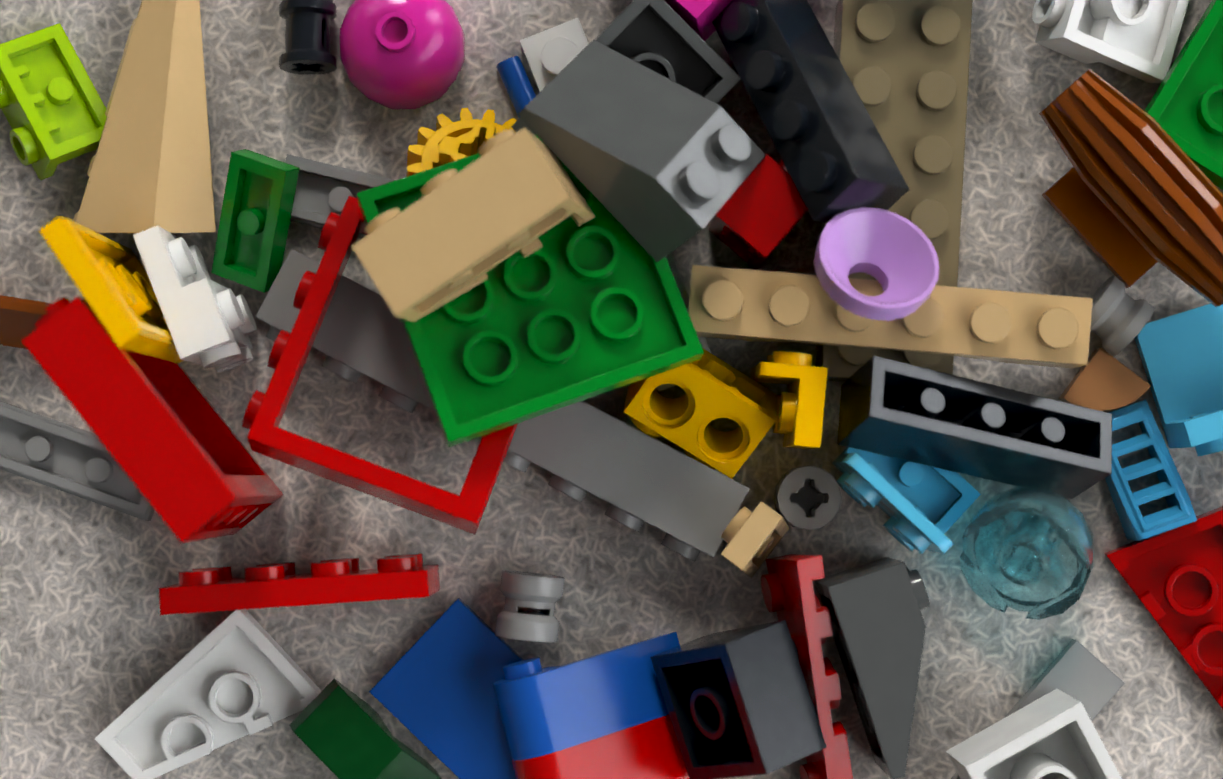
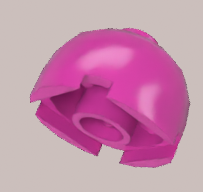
[339,0,465,110]

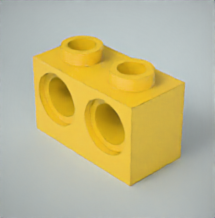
[624,349,777,479]

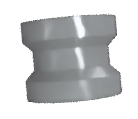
[1090,275,1155,356]
[774,466,842,530]

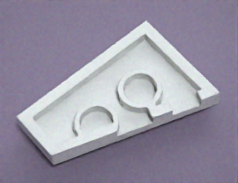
[95,609,322,779]

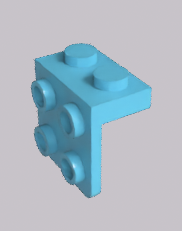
[1135,303,1223,456]
[832,447,981,554]

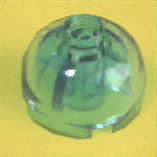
[960,486,1095,620]

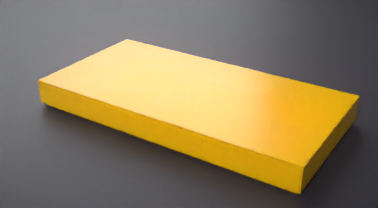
[39,216,184,364]

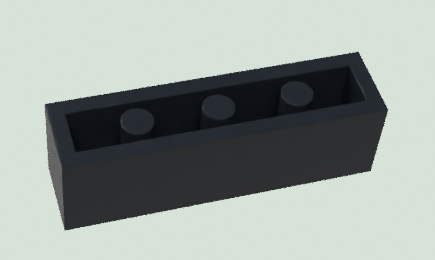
[712,0,910,223]
[837,356,1112,499]

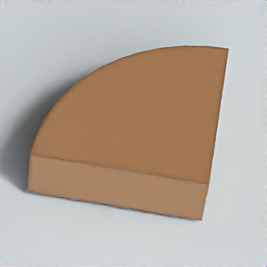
[1058,347,1151,411]

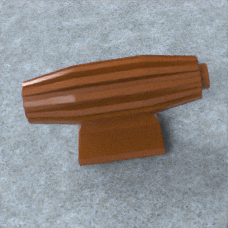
[1039,69,1223,307]

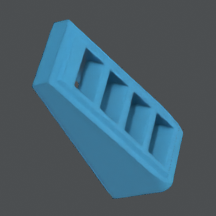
[1105,400,1197,541]

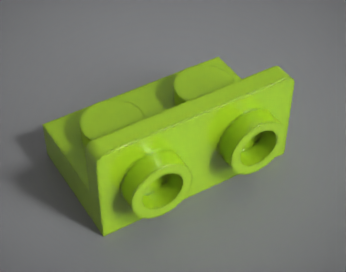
[0,23,107,180]

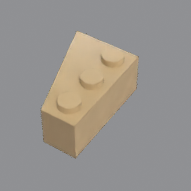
[351,127,596,322]

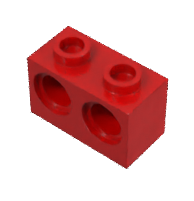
[709,154,808,270]

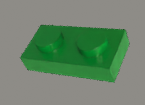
[211,149,300,293]

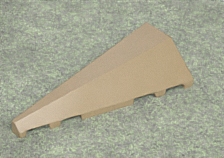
[73,0,216,233]

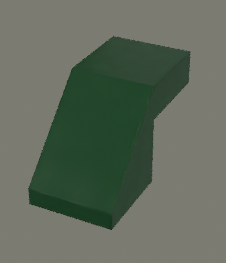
[289,679,442,779]

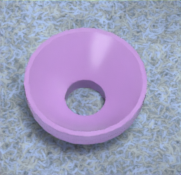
[814,207,939,321]

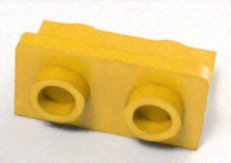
[751,351,828,450]

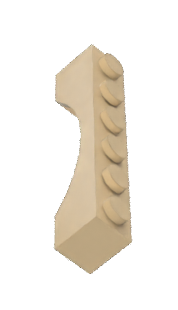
[688,265,1093,369]

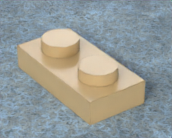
[721,501,790,579]

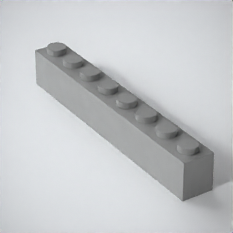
[255,248,750,562]

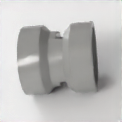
[495,570,565,643]

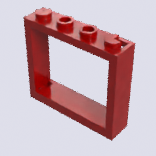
[242,196,518,535]
[21,296,283,543]

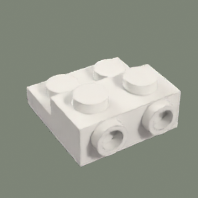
[1032,0,1189,84]
[133,225,256,372]

